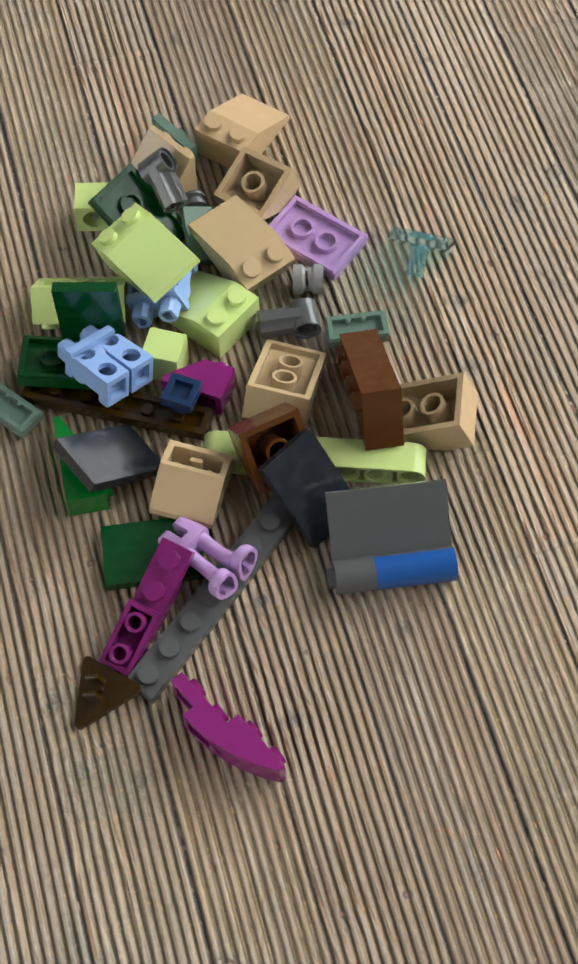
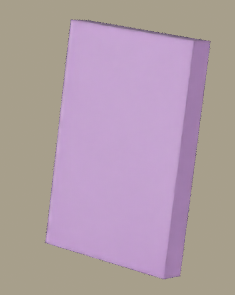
[269,195,368,281]

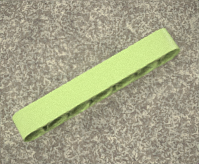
[203,431,427,484]

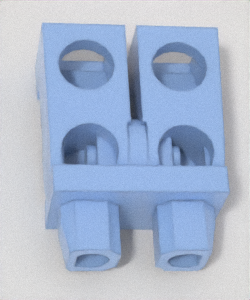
[125,244,198,329]
[58,325,153,408]

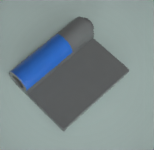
[325,479,458,595]

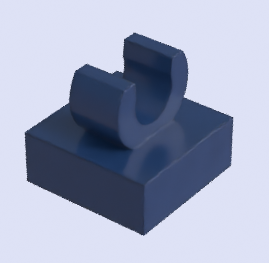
[160,372,203,415]

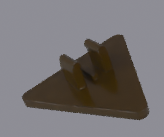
[74,656,142,730]

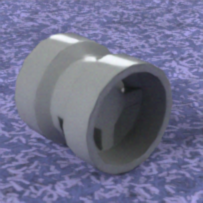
[293,264,323,295]

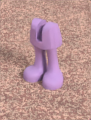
[158,516,258,600]

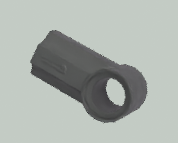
[137,147,188,213]
[257,298,321,339]

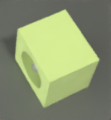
[73,182,109,231]
[142,327,189,381]

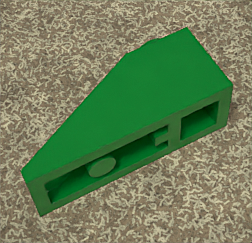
[53,416,113,516]

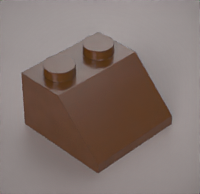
[227,402,305,495]

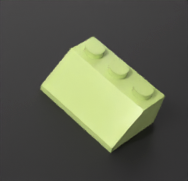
[30,276,129,329]

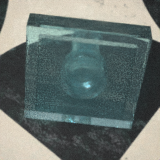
[388,226,454,278]

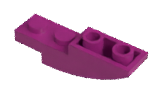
[99,537,195,676]
[171,672,286,782]

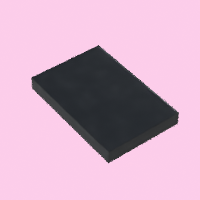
[52,424,161,493]
[257,428,350,548]

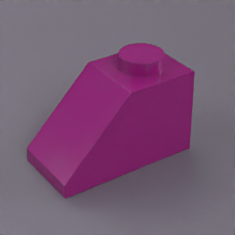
[161,359,236,415]

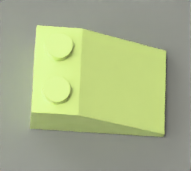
[91,203,200,303]
[170,270,260,358]

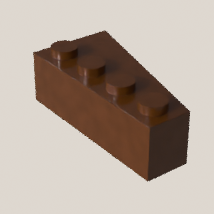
[335,329,404,451]

